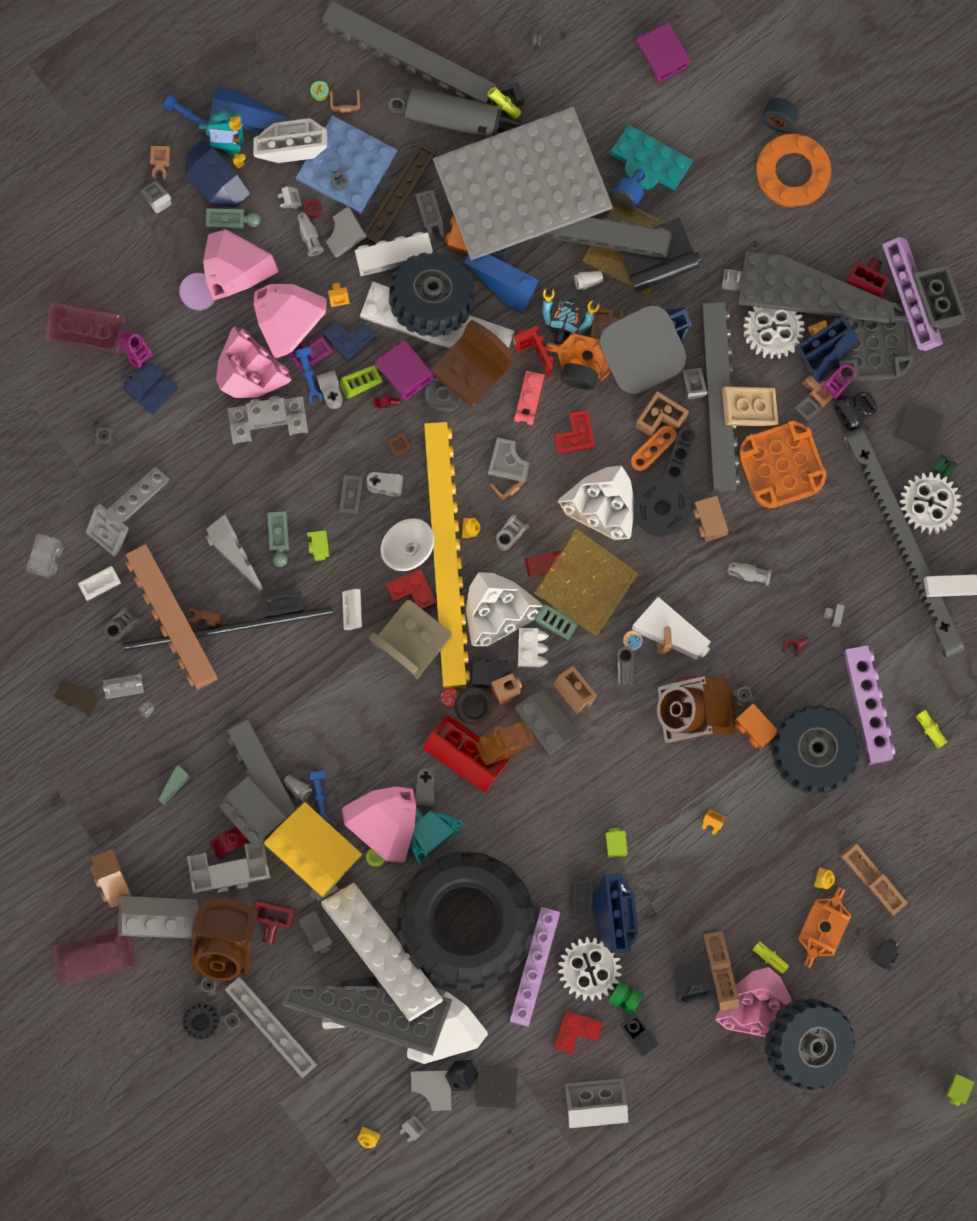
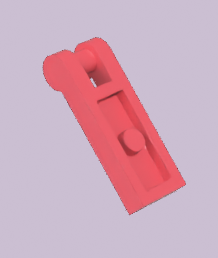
[514,371,544,426]

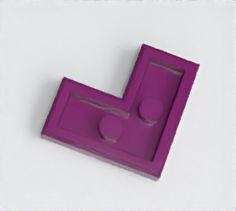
[288,337,333,374]

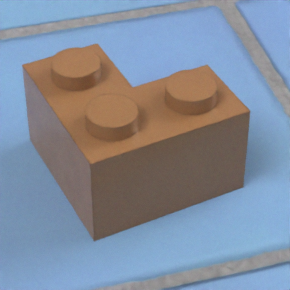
[635,391,689,437]
[90,849,132,908]

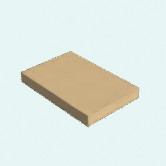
[722,386,778,426]

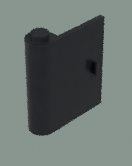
[620,218,702,293]

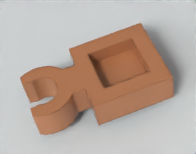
[150,146,170,179]

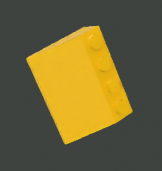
[264,802,362,898]

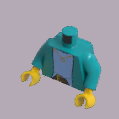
[199,109,245,168]

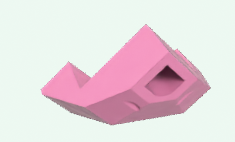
[203,229,279,300]
[254,284,327,358]
[216,326,291,398]
[342,787,416,863]
[715,967,792,1037]

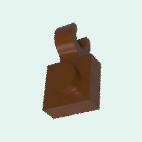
[187,608,222,627]

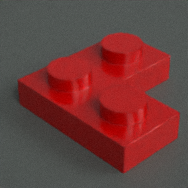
[554,410,595,455]
[386,569,437,610]
[554,1011,603,1054]

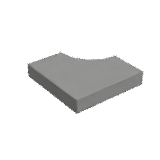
[326,207,367,258]
[488,437,530,482]
[411,1071,451,1111]

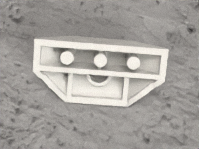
[254,118,327,163]

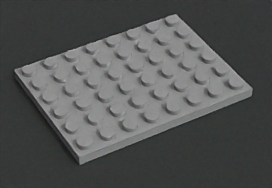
[433,107,613,260]

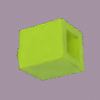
[605,828,628,858]
[945,1074,975,1106]

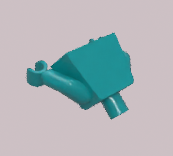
[410,808,466,865]

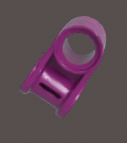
[118,332,153,368]
[821,364,856,399]

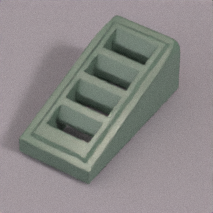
[535,604,578,641]
[159,765,190,805]

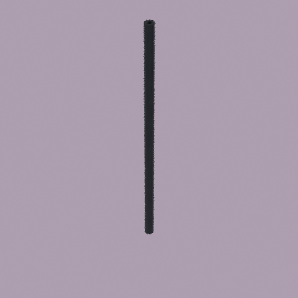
[123,607,333,651]

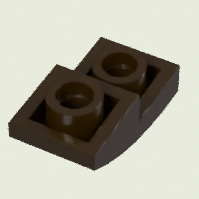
[54,680,100,715]

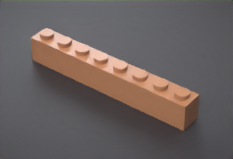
[125,544,218,690]

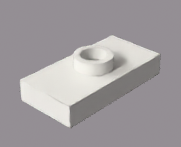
[78,566,121,601]
[342,589,362,630]

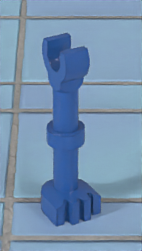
[163,93,209,125]
[294,347,323,404]
[308,771,330,821]

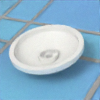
[381,519,434,571]

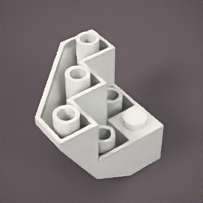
[558,466,635,540]
[466,572,543,646]
[407,987,488,1064]

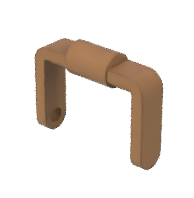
[330,89,360,113]
[489,481,524,500]
[657,626,672,655]

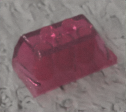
[45,303,127,354]
[51,930,137,987]

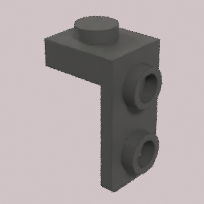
[299,911,333,955]

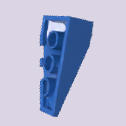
[209,88,288,132]
[465,254,540,314]

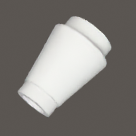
[574,271,603,290]

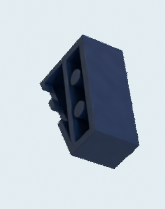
[795,316,859,383]

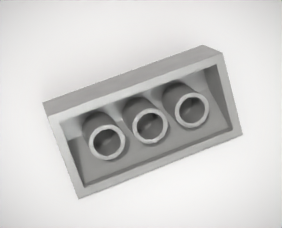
[118,896,198,939]

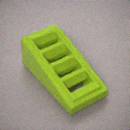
[339,365,383,399]

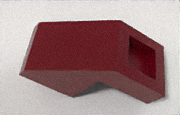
[524,550,571,577]

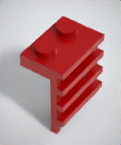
[513,326,553,378]

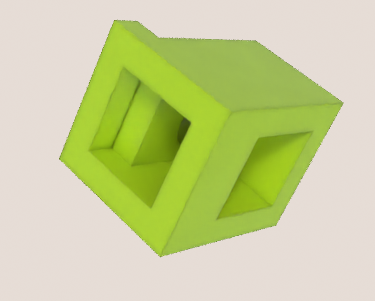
[307,530,329,561]

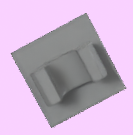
[278,186,302,209]
[721,269,743,291]
[823,604,845,627]
[400,1115,427,1142]

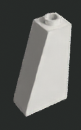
[632,597,711,660]

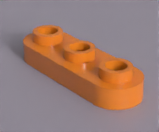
[631,426,677,472]

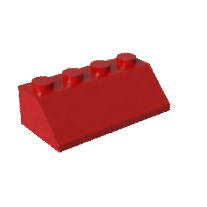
[423,715,510,793]

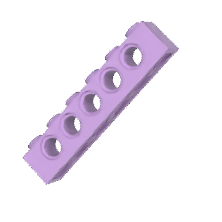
[882,237,943,351]
[844,645,895,765]
[510,907,560,1027]

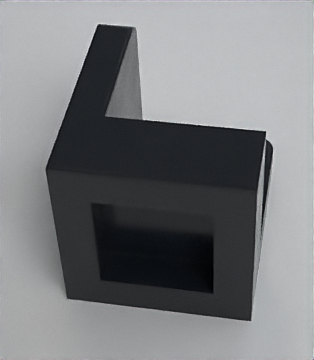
[498,82,524,111]
[445,1060,478,1091]

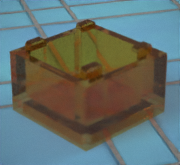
[476,721,535,765]

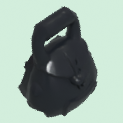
[834,392,878,430]

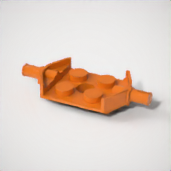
[547,333,611,381]
[797,887,851,968]

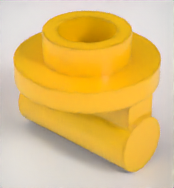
[462,518,480,538]
[814,868,835,889]
[358,1126,381,1148]

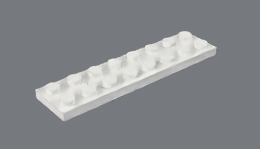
[360,282,515,349]
[321,883,442,1022]

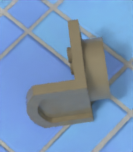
[368,600,452,679]

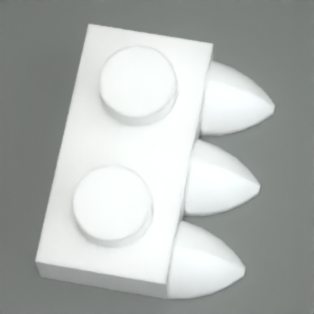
[518,628,549,667]

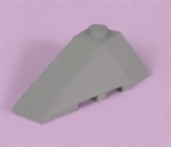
[205,515,263,591]

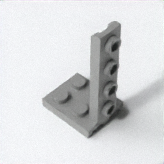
[86,467,169,556]

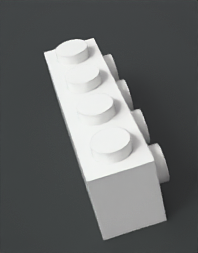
[355,232,433,276]

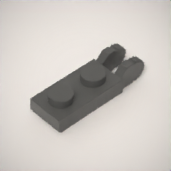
[415,189,446,244]

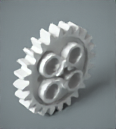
[743,306,805,359]
[899,472,962,534]
[558,937,622,1002]

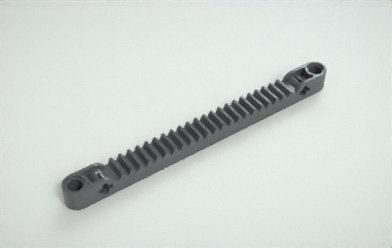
[843,427,964,658]

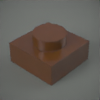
[386,432,412,459]

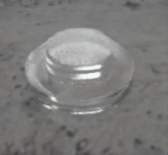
[138,700,156,718]

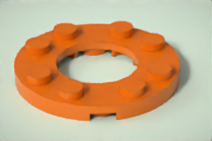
[756,134,831,208]

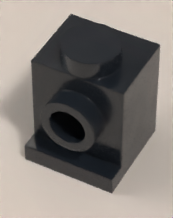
[871,939,900,971]

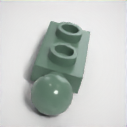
[206,208,261,230]
[267,511,289,567]

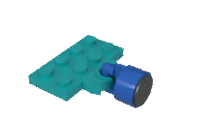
[610,124,693,209]

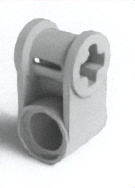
[317,370,343,409]
[366,472,403,497]
[496,514,529,551]

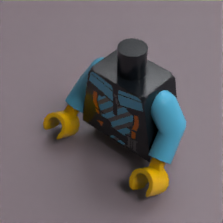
[542,288,600,345]

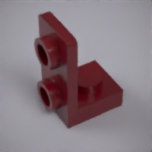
[210,827,250,860]

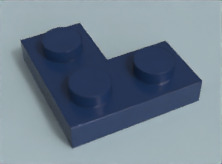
[323,321,376,362]

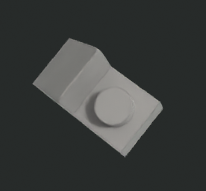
[140,181,171,213]
[682,368,707,400]

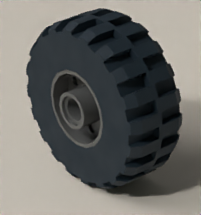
[389,252,475,337]
[772,705,861,794]
[765,998,855,1090]

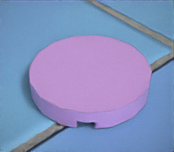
[179,273,215,311]

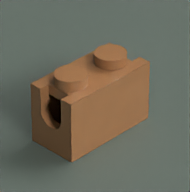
[692,496,729,542]
[553,666,597,714]
[491,673,522,706]

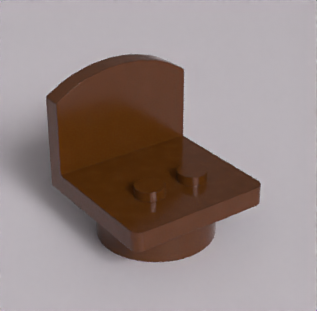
[431,320,515,407]
[657,676,735,743]
[191,898,258,981]

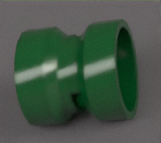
[931,454,957,480]

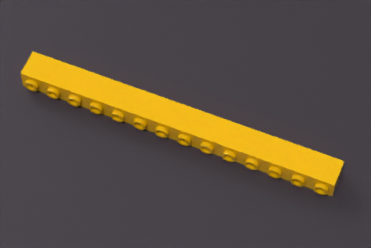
[424,422,470,689]

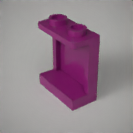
[635,22,690,83]
[375,340,434,402]

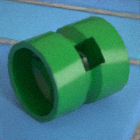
[608,980,644,1015]

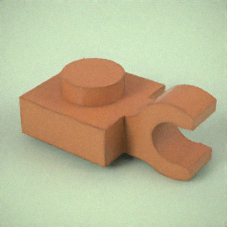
[802,375,834,408]

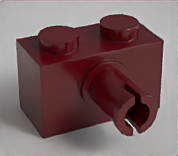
[845,258,890,297]
[254,899,297,944]

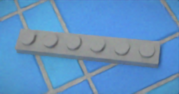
[225,977,317,1078]

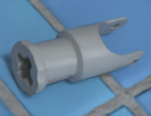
[298,213,324,256]
[727,562,772,586]

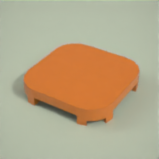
[739,421,827,508]

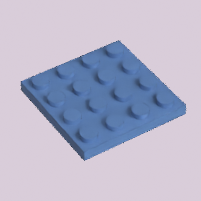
[296,115,398,215]

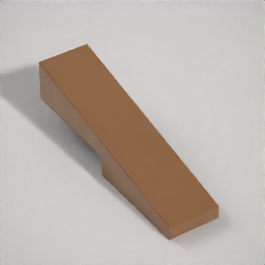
[838,843,907,916]
[703,931,739,1012]

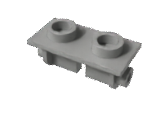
[103,674,144,699]

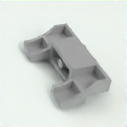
[228,396,308,445]
[187,844,271,894]

